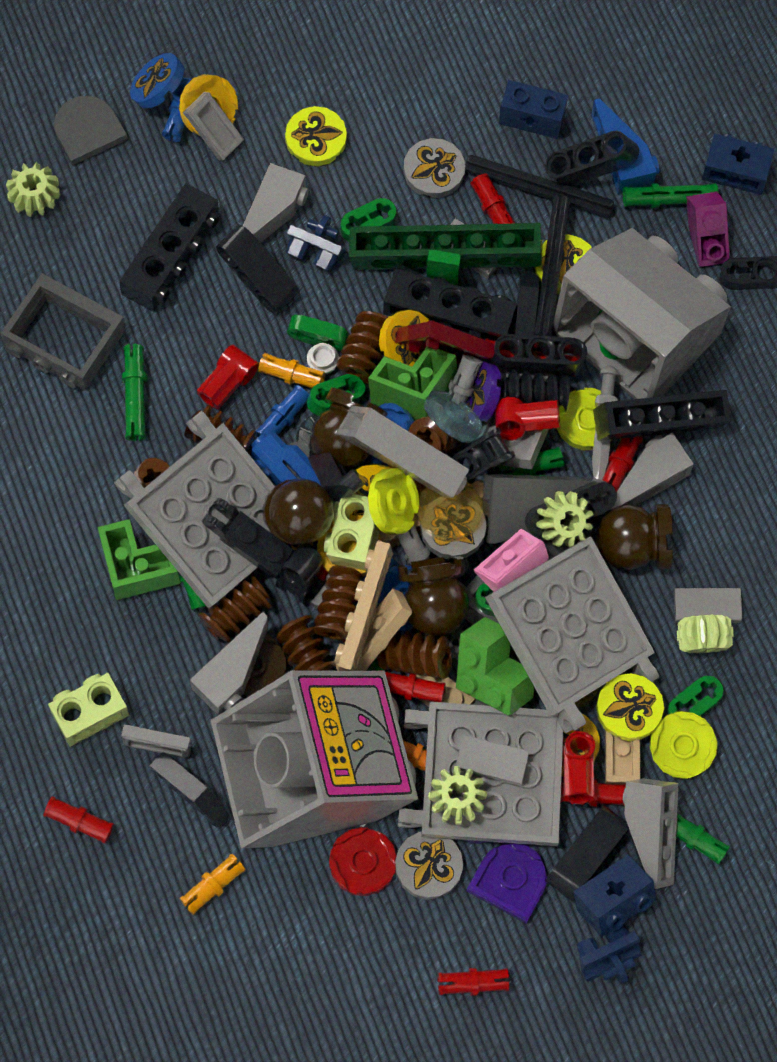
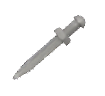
[592,366,619,480]

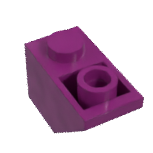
[686,191,730,267]

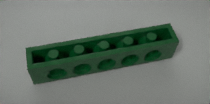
[349,223,543,270]

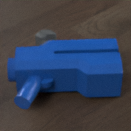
[251,430,331,497]

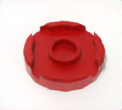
[329,827,397,896]

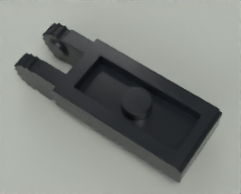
[202,498,293,578]

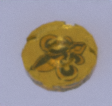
[418,482,483,542]

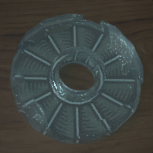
[423,390,483,443]

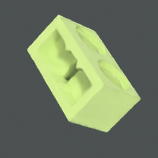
[324,494,380,571]
[48,673,129,747]

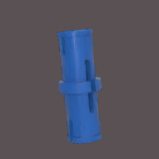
[255,385,309,438]

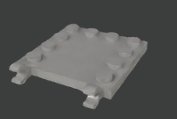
[114,411,285,608]
[485,536,659,733]
[398,702,563,846]

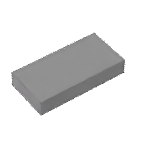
[183,92,244,160]
[674,588,742,623]
[121,724,192,758]
[456,735,529,786]

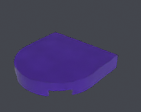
[466,843,547,924]

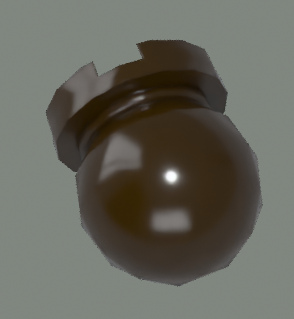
[310,387,388,470]
[262,478,334,545]
[596,504,673,570]
[397,556,469,636]

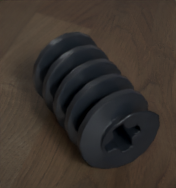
[501,369,570,413]

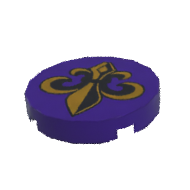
[462,361,501,426]

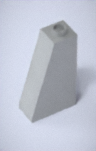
[336,406,469,498]

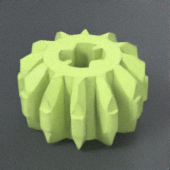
[6,161,60,217]
[536,491,594,547]
[677,614,734,653]
[428,766,487,825]

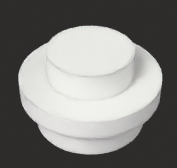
[307,343,339,374]

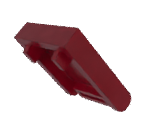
[395,321,494,364]

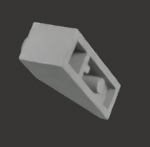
[243,163,309,243]
[605,433,694,515]
[190,612,269,715]
[623,778,679,889]

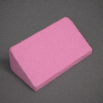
[474,529,549,592]

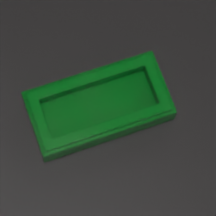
[426,250,461,286]

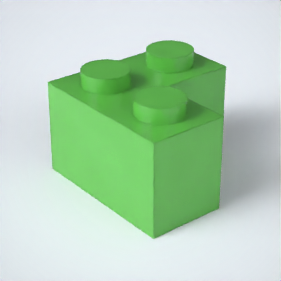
[368,347,457,420]
[97,519,180,600]
[456,617,534,716]

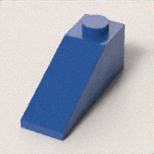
[591,99,659,195]

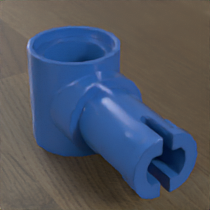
[162,78,192,142]

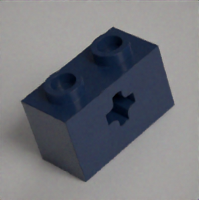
[499,80,569,139]
[702,133,775,195]
[573,855,656,937]

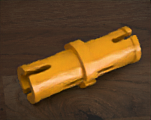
[258,353,325,389]
[179,854,246,915]

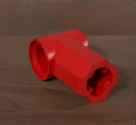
[197,344,259,410]
[496,397,561,441]
[562,731,596,805]

